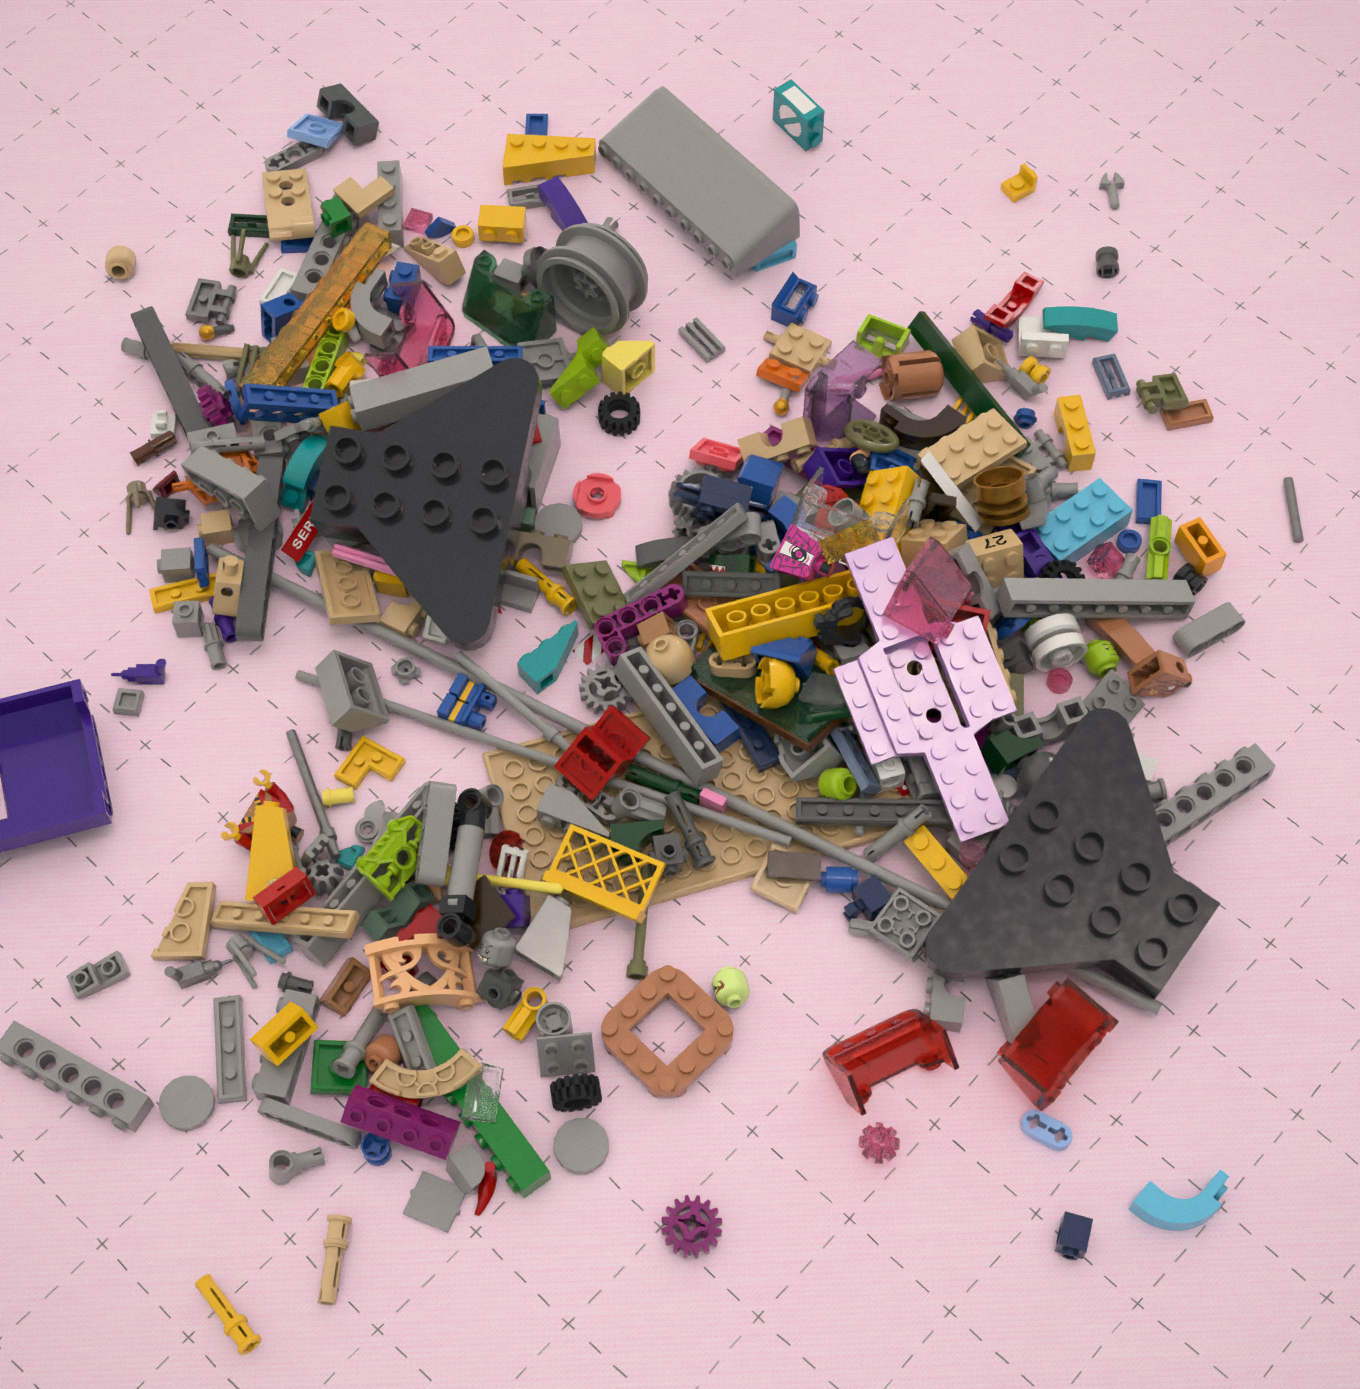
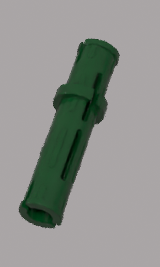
[625,763,702,805]

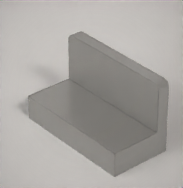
[500,569,540,613]

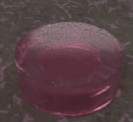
[1046,668,1073,694]
[959,840,986,868]

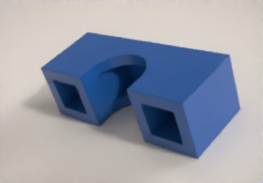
[672,675,740,753]

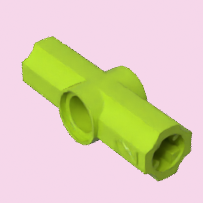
[1145,515,1172,580]

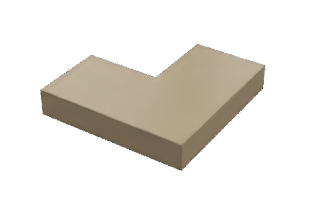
[333,176,396,219]

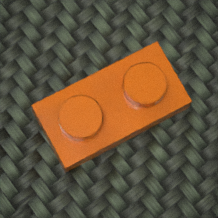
[756,358,809,392]

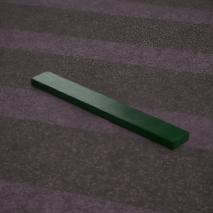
[907,311,1031,459]

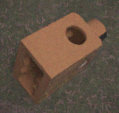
[1127,650,1192,697]

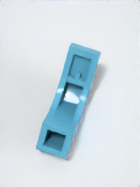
[1129,1169,1230,1231]

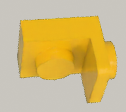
[1000,163,1038,203]

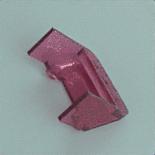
[364,280,455,377]

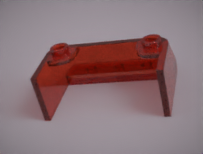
[822,1009,960,1116]

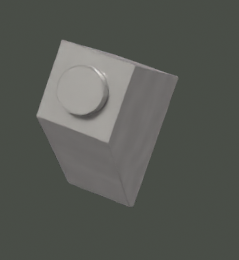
[515,895,572,981]
[985,973,1040,1048]

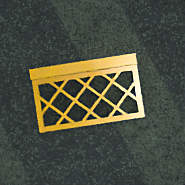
[542,824,666,925]

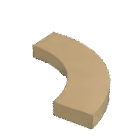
[369,1048,484,1099]

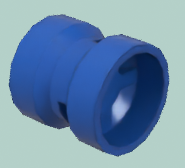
[361,1133,392,1166]

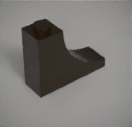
[911,469,957,529]

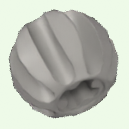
[306,857,344,896]

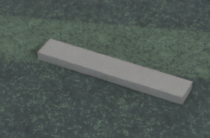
[624,502,748,605]

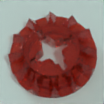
[489,830,525,872]

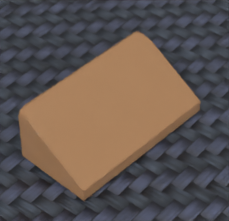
[319,957,371,1017]

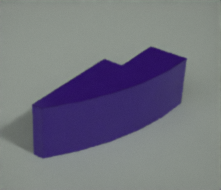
[538,176,588,231]

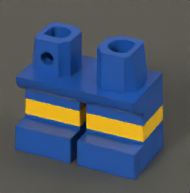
[437,673,497,731]

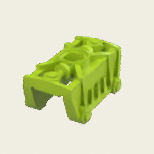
[355,815,422,901]

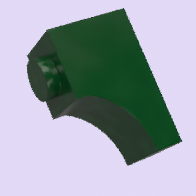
[980,729,1044,776]
[610,819,664,865]

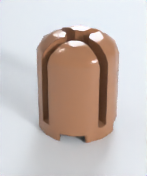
[878,350,944,402]

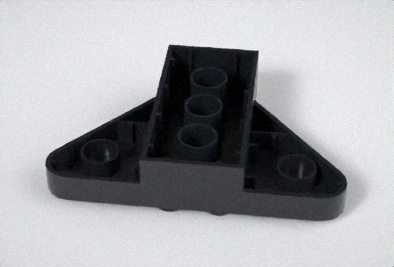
[309,358,542,651]
[925,708,1221,999]

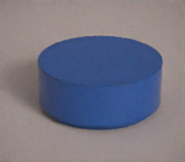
[1116,529,1142,554]

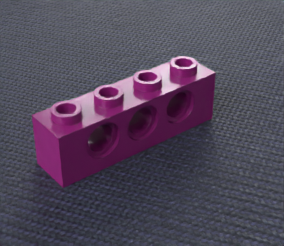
[340,1084,461,1160]

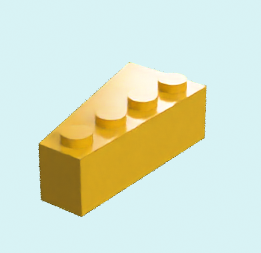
[503,134,596,186]

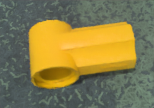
[325,351,366,398]
[502,987,548,1043]

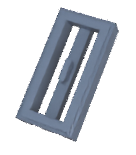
[1092,353,1131,400]

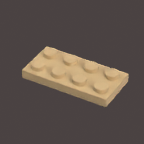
[314,548,380,625]

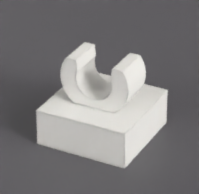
[150,411,178,439]

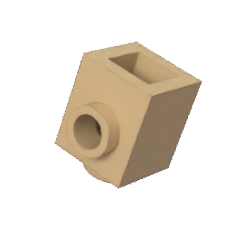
[197,509,235,547]

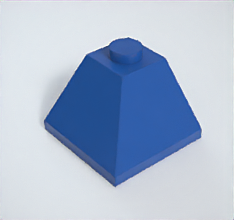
[750,637,818,679]

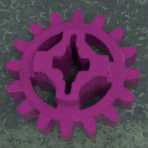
[196,384,236,427]
[661,1195,722,1259]

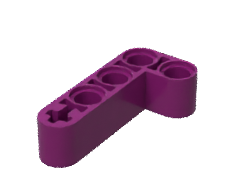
[594,584,688,666]

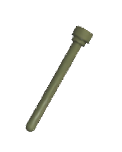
[626,855,652,980]

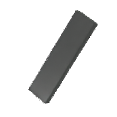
[682,571,782,598]

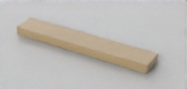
[210,901,360,939]

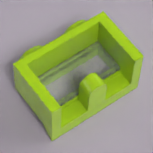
[854,314,911,359]

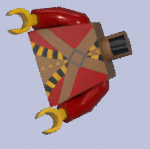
[221,769,304,852]

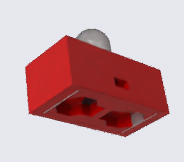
[253,866,316,925]

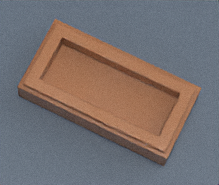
[1160,399,1214,431]

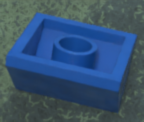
[737,454,784,508]

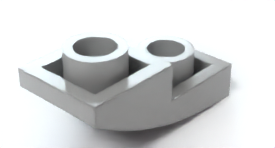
[66,950,131,999]

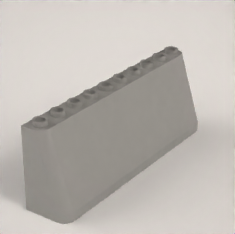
[598,86,800,277]

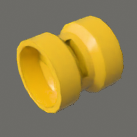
[1018,356,1051,384]

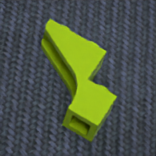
[549,326,610,410]

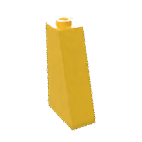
[245,801,302,906]

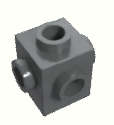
[648,833,688,877]
[476,967,524,1010]

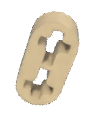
[709,652,757,678]

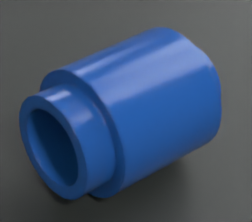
[820,866,858,894]

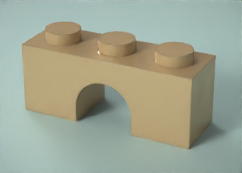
[737,416,818,463]
[379,590,427,639]

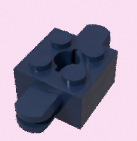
[672,474,770,522]

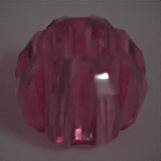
[858,1122,900,1164]

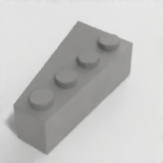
[181,446,282,532]

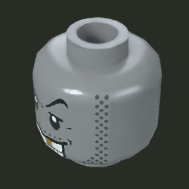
[478,927,516,970]

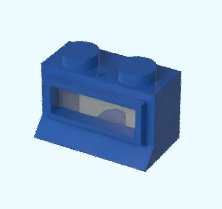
[771,272,819,327]

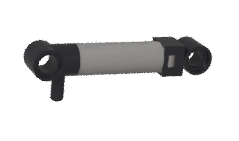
[437,788,493,948]

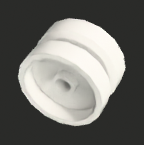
[1024,613,1088,672]

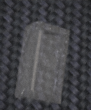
[462,1062,504,1123]

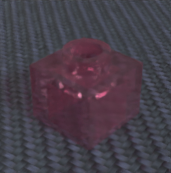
[1086,541,1125,579]

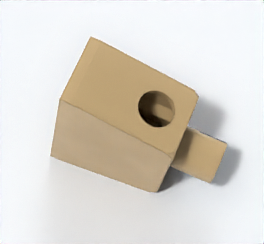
[212,555,244,617]

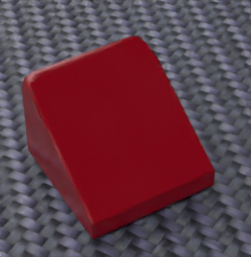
[152,470,180,498]

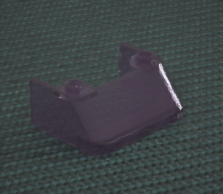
[803,340,883,442]

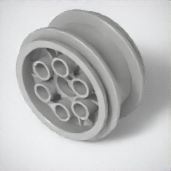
[536,223,648,335]

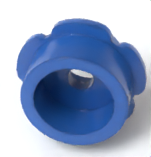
[1013,408,1037,429]

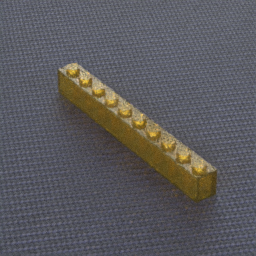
[239,222,392,400]

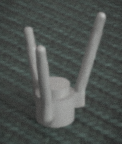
[226,934,286,989]

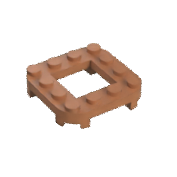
[601,965,734,1098]

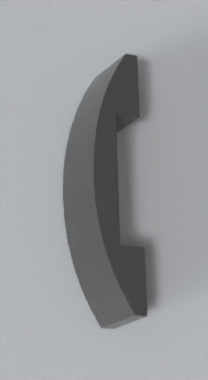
[635,537,709,569]

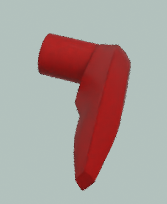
[474,1162,497,1216]

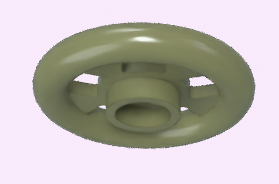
[844,419,899,453]

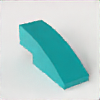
[1042,306,1118,342]

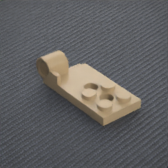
[262,168,315,242]

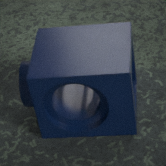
[1054,1211,1093,1260]

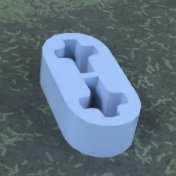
[1020,1109,1072,1151]

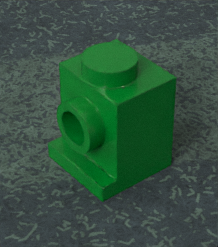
[320,196,352,238]

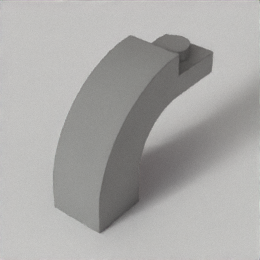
[350,268,396,349]

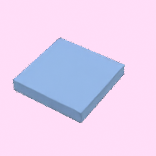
[287,113,343,148]

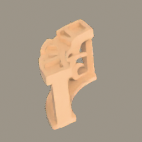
[364,933,483,1014]

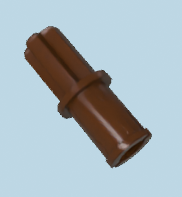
[129,431,177,466]

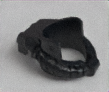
[813,596,870,646]

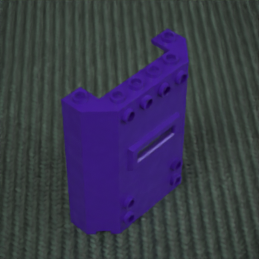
[0,679,113,853]

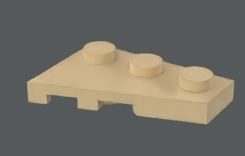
[150,882,216,961]

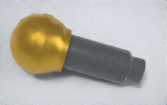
[199,324,235,341]

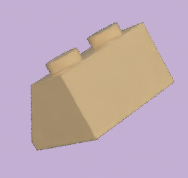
[952,325,1009,384]

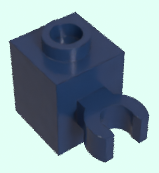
[843,875,892,922]

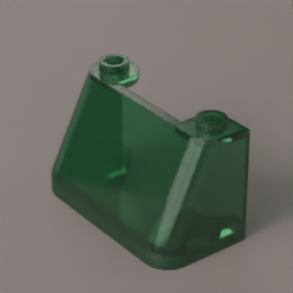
[462,250,557,346]

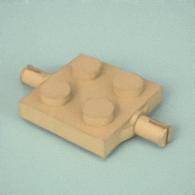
[763,322,838,377]

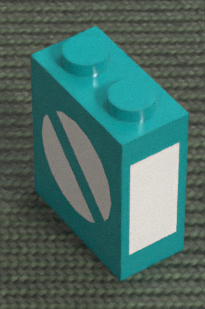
[773,79,825,152]

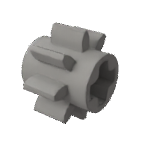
[672,513,703,537]

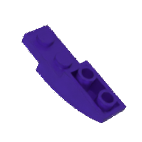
[995,522,1063,578]

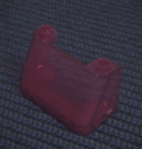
[882,536,975,645]

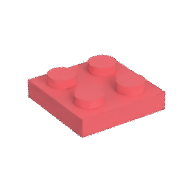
[689,437,743,472]

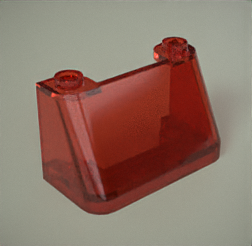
[996,978,1119,1111]

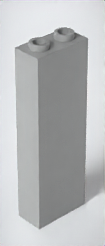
[347,346,493,431]

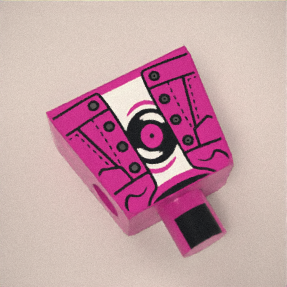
[769,524,835,582]

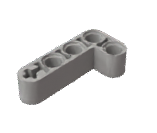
[415,781,457,887]

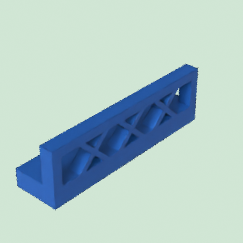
[427,346,523,366]
[239,383,338,423]

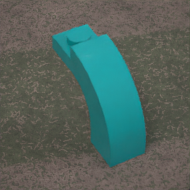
[281,434,328,512]

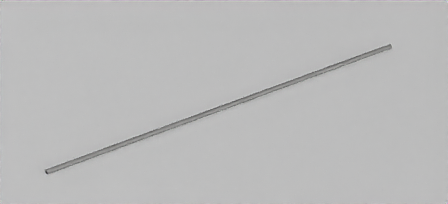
[206,543,1163,1015]

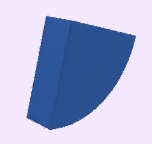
[424,216,456,238]

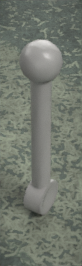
[293,844,306,874]

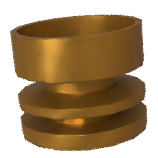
[973,466,1030,526]

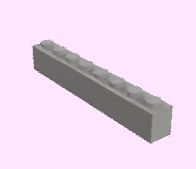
[996,578,1196,619]
[292,782,426,967]

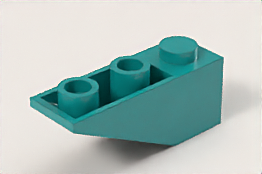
[517,620,579,695]

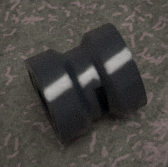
[1172,562,1208,596]

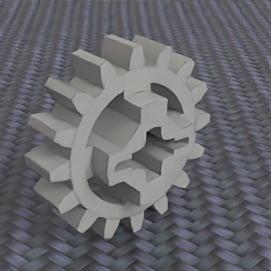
[579,662,632,714]

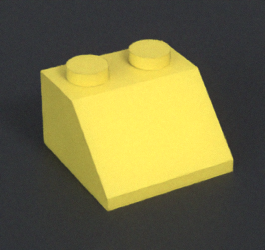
[602,341,655,395]

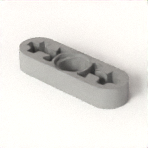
[265,141,325,172]
[557,774,621,825]

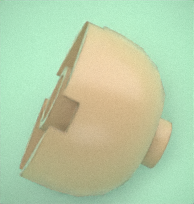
[645,634,696,685]

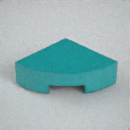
[295,550,316,577]
[330,845,366,871]

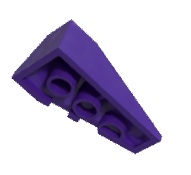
[803,447,869,488]

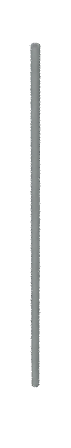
[295,670,792,847]

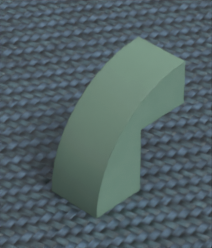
[361,881,437,942]

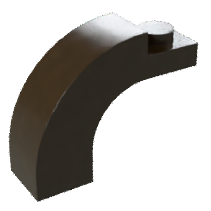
[879,403,967,451]

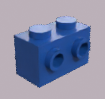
[383,262,422,318]

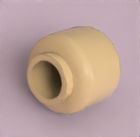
[105,245,136,280]

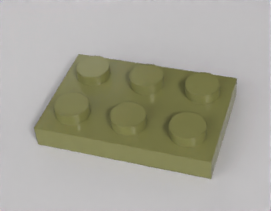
[561,560,634,630]

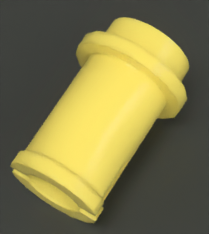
[322,786,355,808]

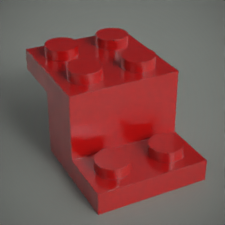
[553,705,651,800]

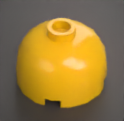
[755,657,800,709]

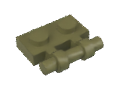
[1136,373,1188,414]

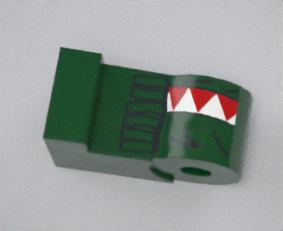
[708,554,756,573]

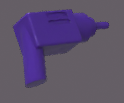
[111,658,166,685]

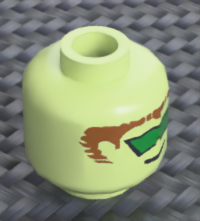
[712,966,750,1008]

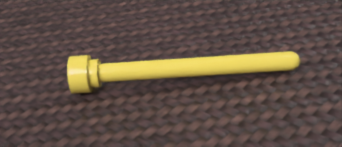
[444,865,563,894]

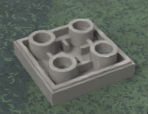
[868,887,941,961]

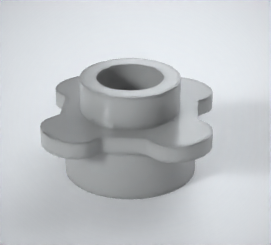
[391,657,421,684]

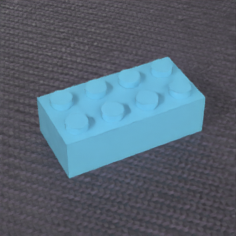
[1033,478,1133,563]

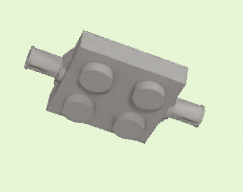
[517,337,576,385]

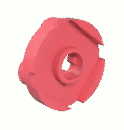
[573,473,621,519]

